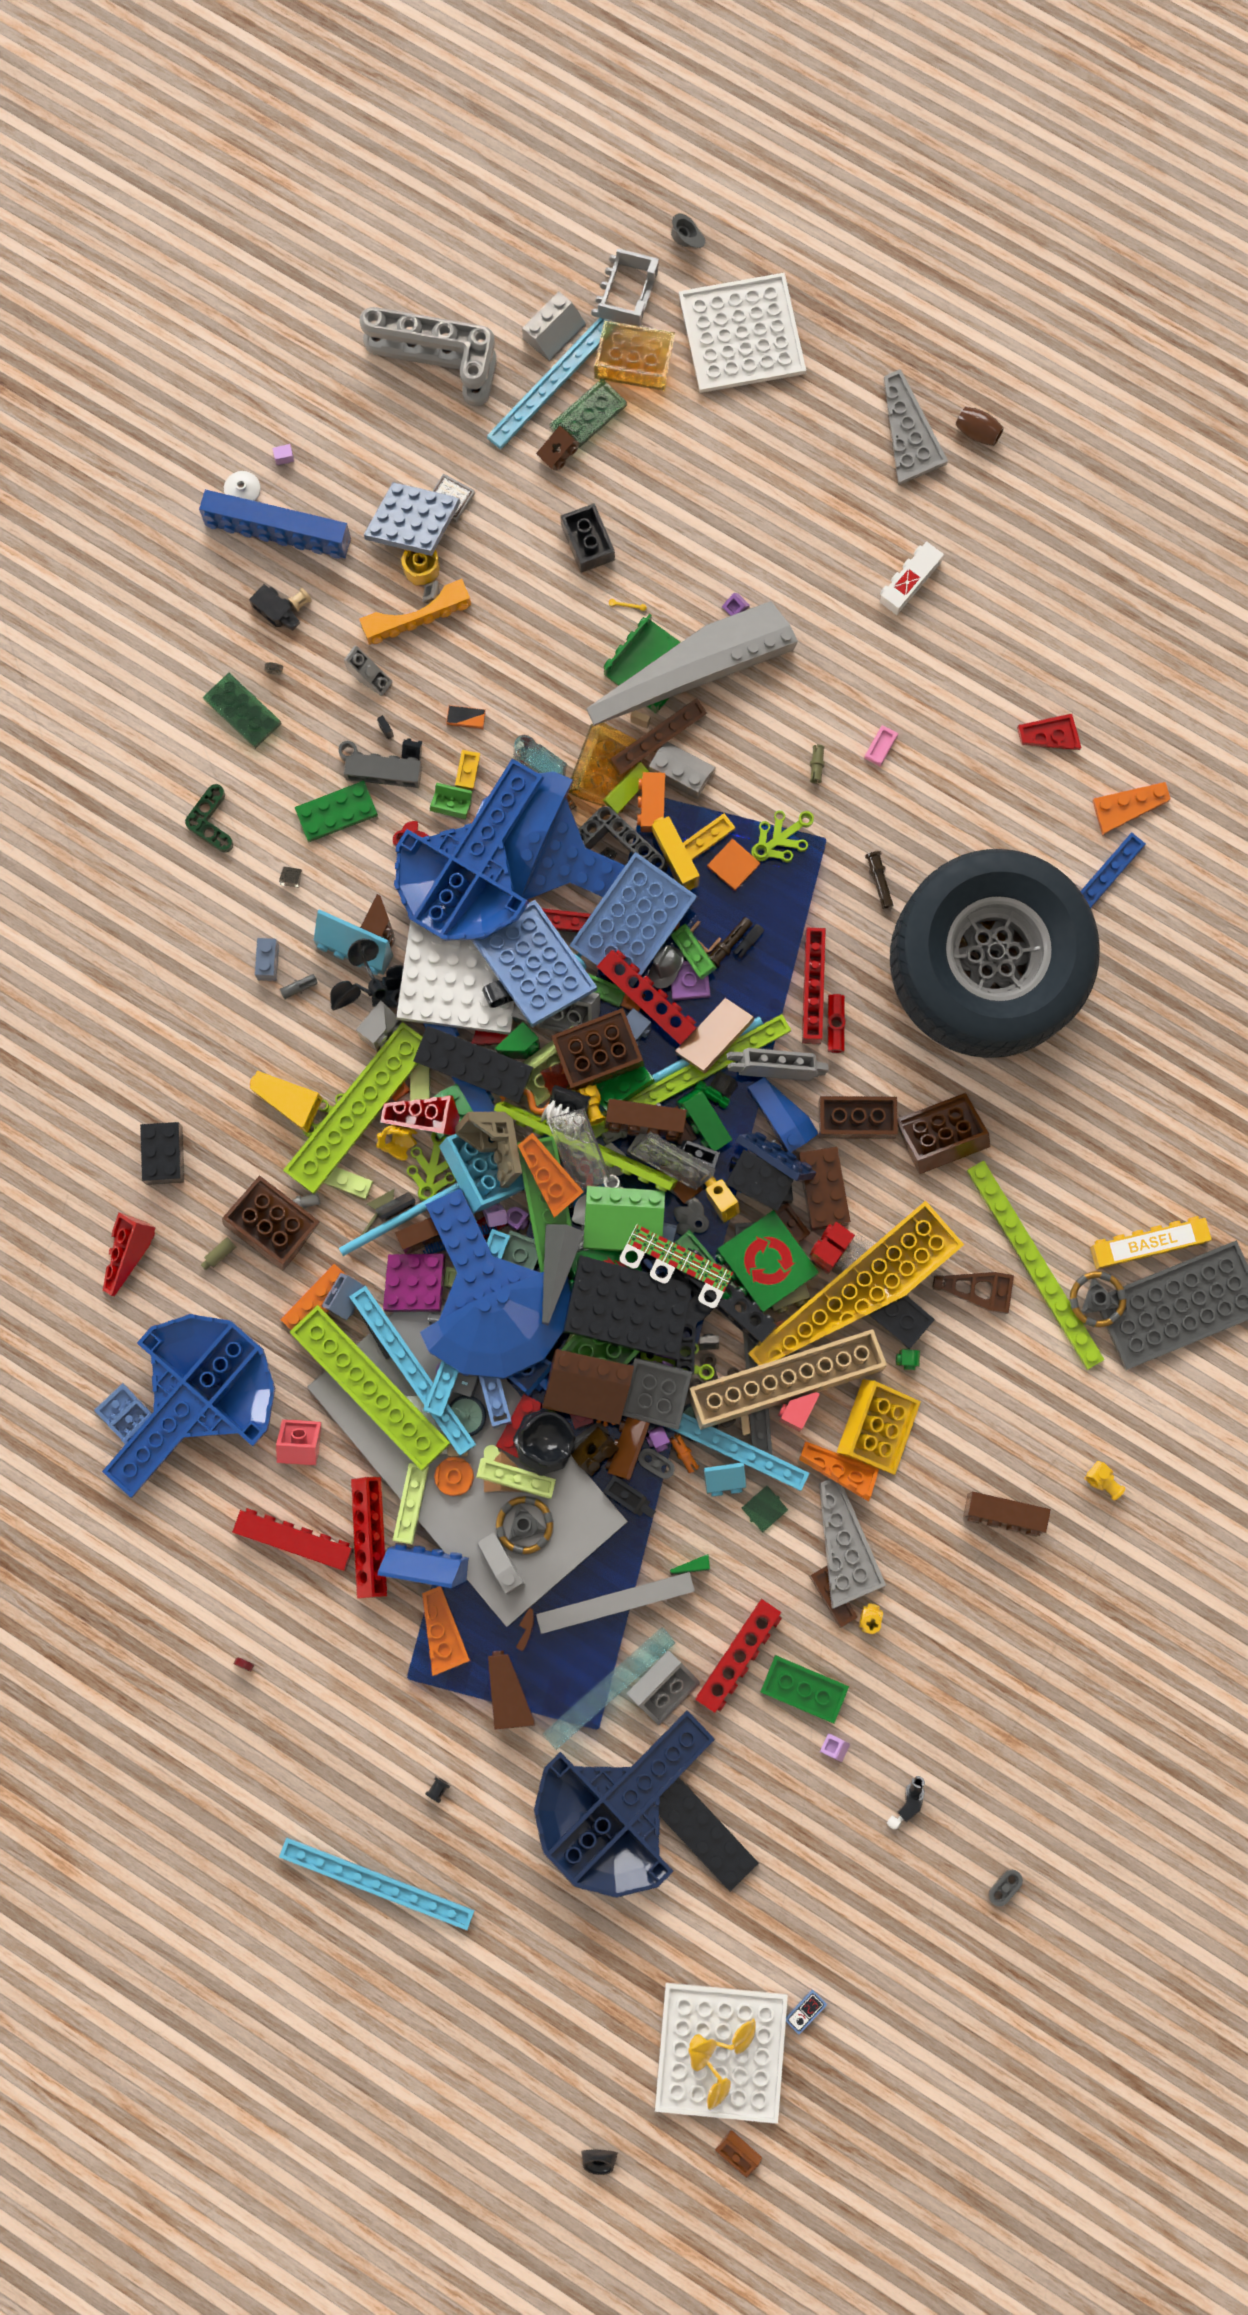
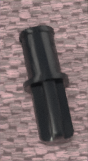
[733,924,764,959]

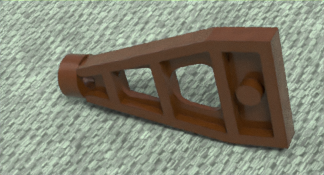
[932,1272,1014,1314]

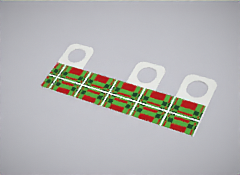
[620,1224,733,1308]

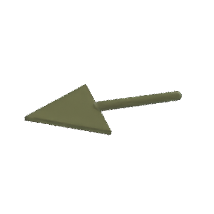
[360,1188,395,1236]

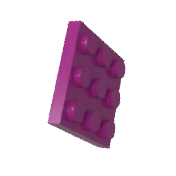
[383,1254,446,1312]

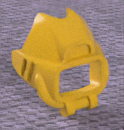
[376,1125,418,1161]

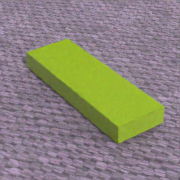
[603,762,649,814]

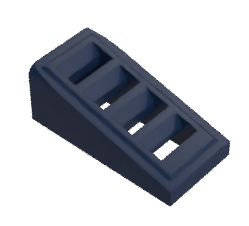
[643,1257,666,1276]

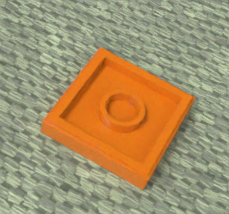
[707,838,760,891]

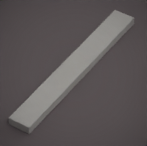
[536,1572,695,1634]

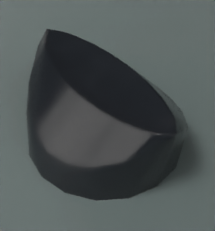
[581,2149,618,2175]

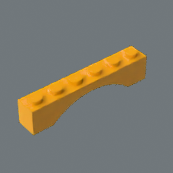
[359,579,471,645]

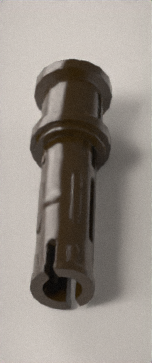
[865,851,894,909]
[708,917,753,968]

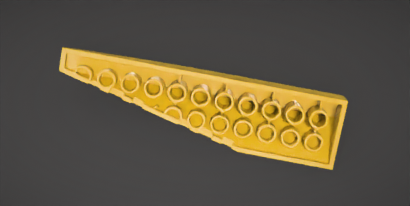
[748,1200,964,1366]

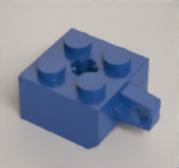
[508,1359,552,1397]

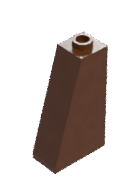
[395,1217,441,1254]
[488,1651,535,1730]

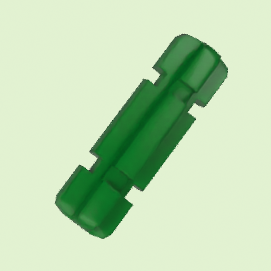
[695,1081,730,1109]

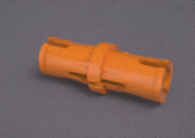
[669,1434,699,1473]

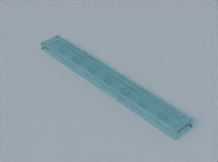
[543,1627,676,1750]

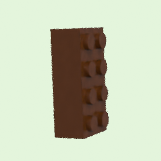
[819,1096,898,1139]
[604,1099,686,1141]
[798,1147,851,1231]
[963,1491,1051,1537]

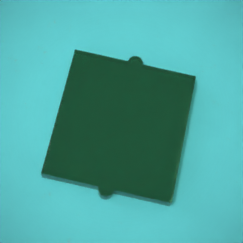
[741,1486,788,1533]

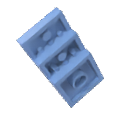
[94,1383,152,1444]

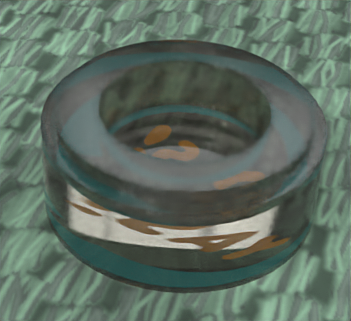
[264,662,283,675]

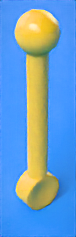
[609,599,647,611]

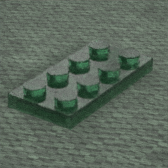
[549,378,627,449]
[203,672,282,749]

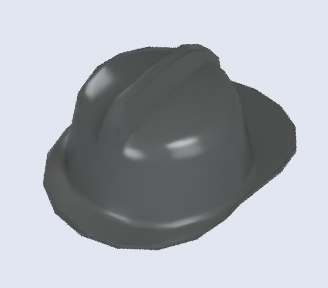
[671,213,706,248]
[649,945,684,989]

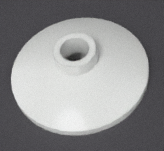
[224,471,261,501]

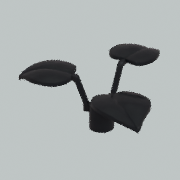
[330,938,404,1011]

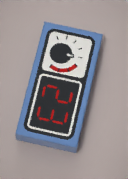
[786,1989,827,2034]

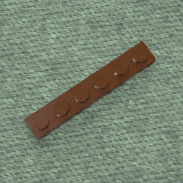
[609,698,707,775]

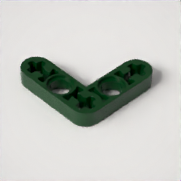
[185,784,233,853]

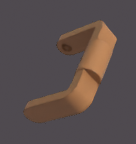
[690,920,722,954]

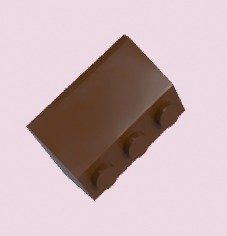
[360,894,396,948]
[605,1417,650,1482]

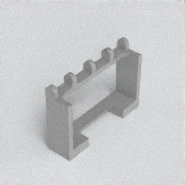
[591,249,659,328]

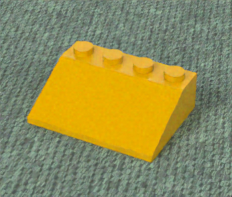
[837,1379,921,1475]

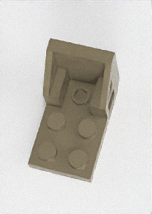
[455,1112,522,1188]

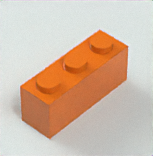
[637,772,665,832]

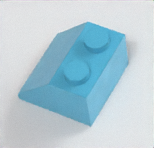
[703,1462,746,1497]

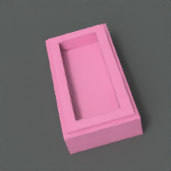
[864,725,898,767]

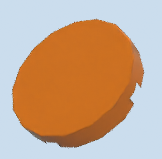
[434,1457,474,1497]

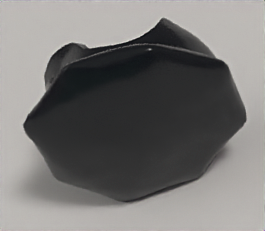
[513,1408,575,1476]

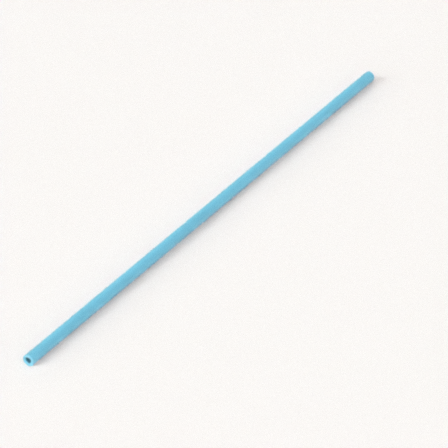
[339,1017,763,1256]

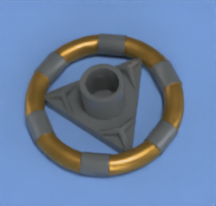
[1069,1271,1127,1327]
[496,1496,553,1554]

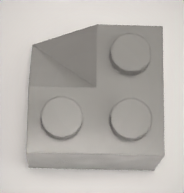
[356,1001,401,1052]

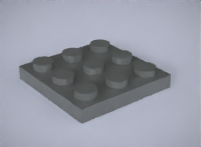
[622,1357,693,1430]

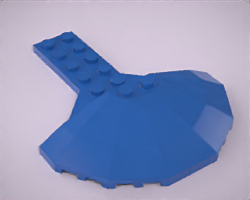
[394,759,544,941]
[476,771,626,900]
[420,1188,571,1379]
[102,1314,276,1498]

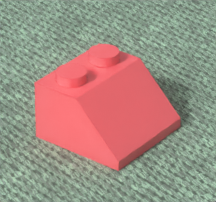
[778,1392,820,1432]
[276,1419,321,1465]

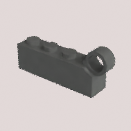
[338,741,422,788]

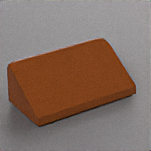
[715,2130,762,2178]

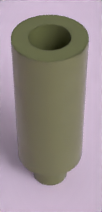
[201,1237,236,1270]

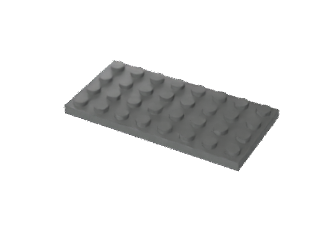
[1099,1240,1248,1370]

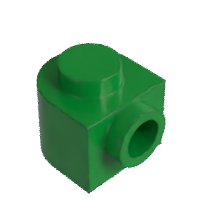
[896,1349,920,1370]

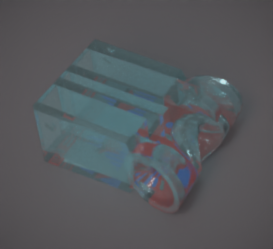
[513,735,567,776]

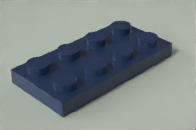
[736,1132,817,1181]

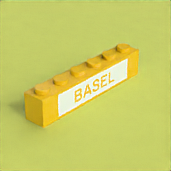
[1090,1216,1212,1270]

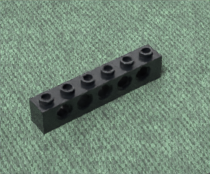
[674,1247,777,1346]

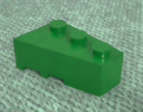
[676,1089,732,1151]

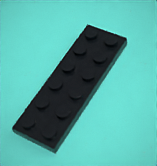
[413,1026,534,1103]
[659,1777,759,1892]

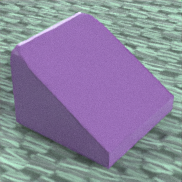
[722,593,750,616]

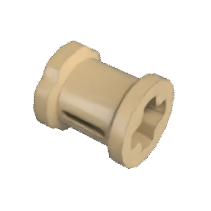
[287,588,312,612]

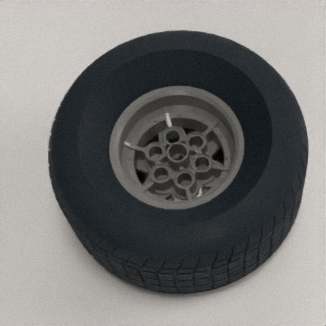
[890,849,1100,1058]

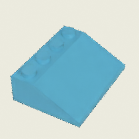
[314,909,393,975]
[439,1134,525,1214]

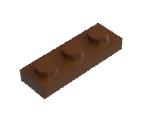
[809,1566,858,1628]

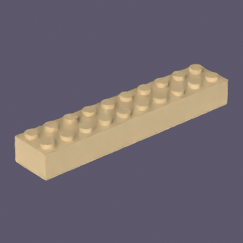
[688,1329,887,1430]

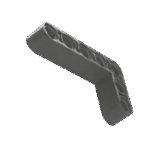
[579,806,668,873]

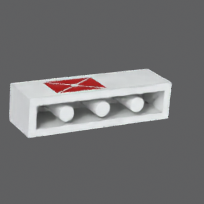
[880,542,944,615]

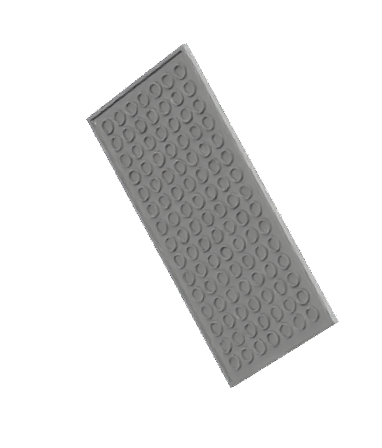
[307,1304,628,1627]

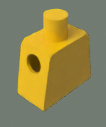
[703,1175,740,1223]

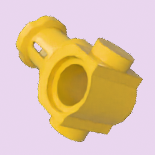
[575,1085,605,1126]
[1084,1461,1125,1501]
[859,1603,883,1634]

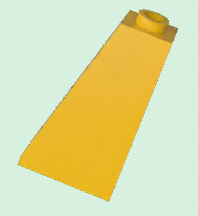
[652,816,700,890]
[250,1071,323,1133]

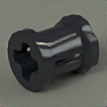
[425,1776,451,1803]

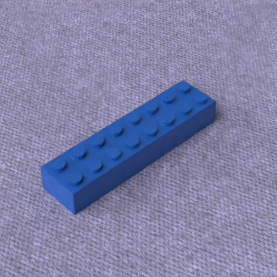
[199,489,351,559]

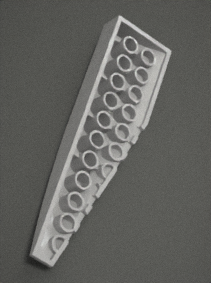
[586,601,798,726]

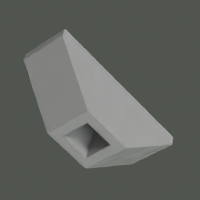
[344,645,393,696]

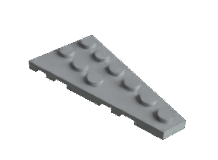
[884,369,948,485]
[819,1479,886,1609]

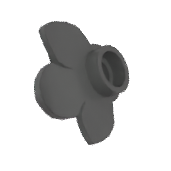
[674,1199,709,1235]

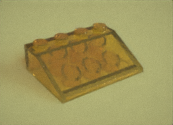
[594,320,675,391]
[568,722,642,813]

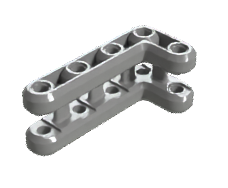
[360,307,497,406]

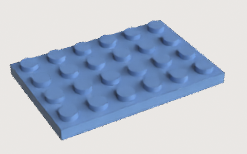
[569,852,698,988]
[472,900,597,1027]

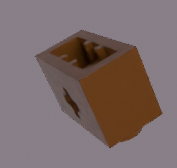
[536,426,580,471]

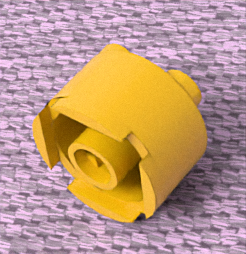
[401,549,440,586]

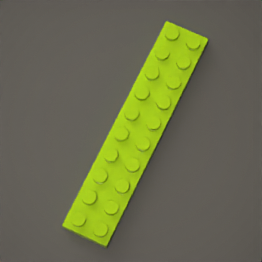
[283,1022,422,1194]
[494,1101,678,1192]
[290,1305,451,1472]

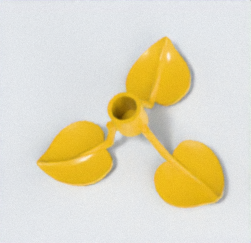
[688,2018,756,2111]

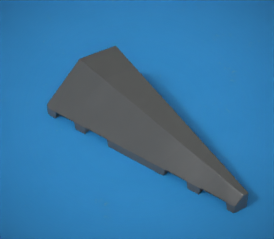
[542,1224,584,1326]

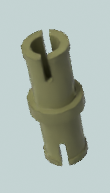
[810,744,825,784]

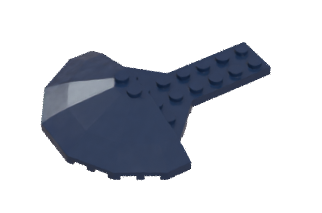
[533,1710,715,1898]

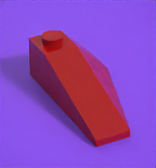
[103,1212,156,1297]

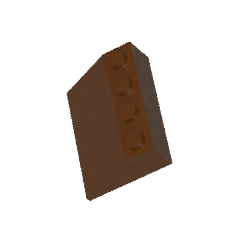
[551,1008,645,1091]
[897,1093,990,1174]
[222,1175,320,1271]
[542,1349,634,1425]

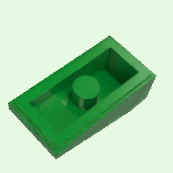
[670,1554,710,1574]

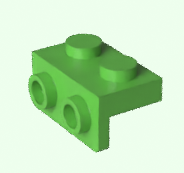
[430,783,472,820]

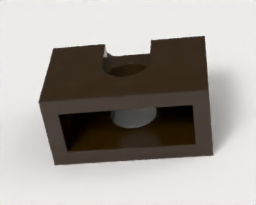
[571,1427,619,1476]

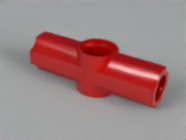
[827,994,846,1053]

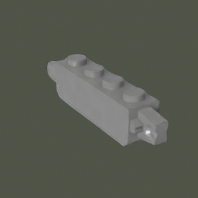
[727,1048,829,1081]

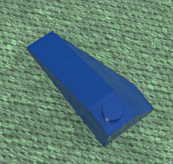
[748,1077,819,1153]

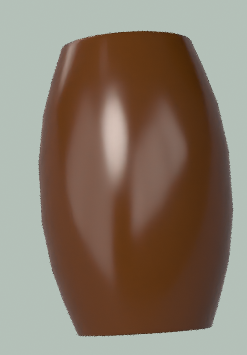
[956,407,1004,446]

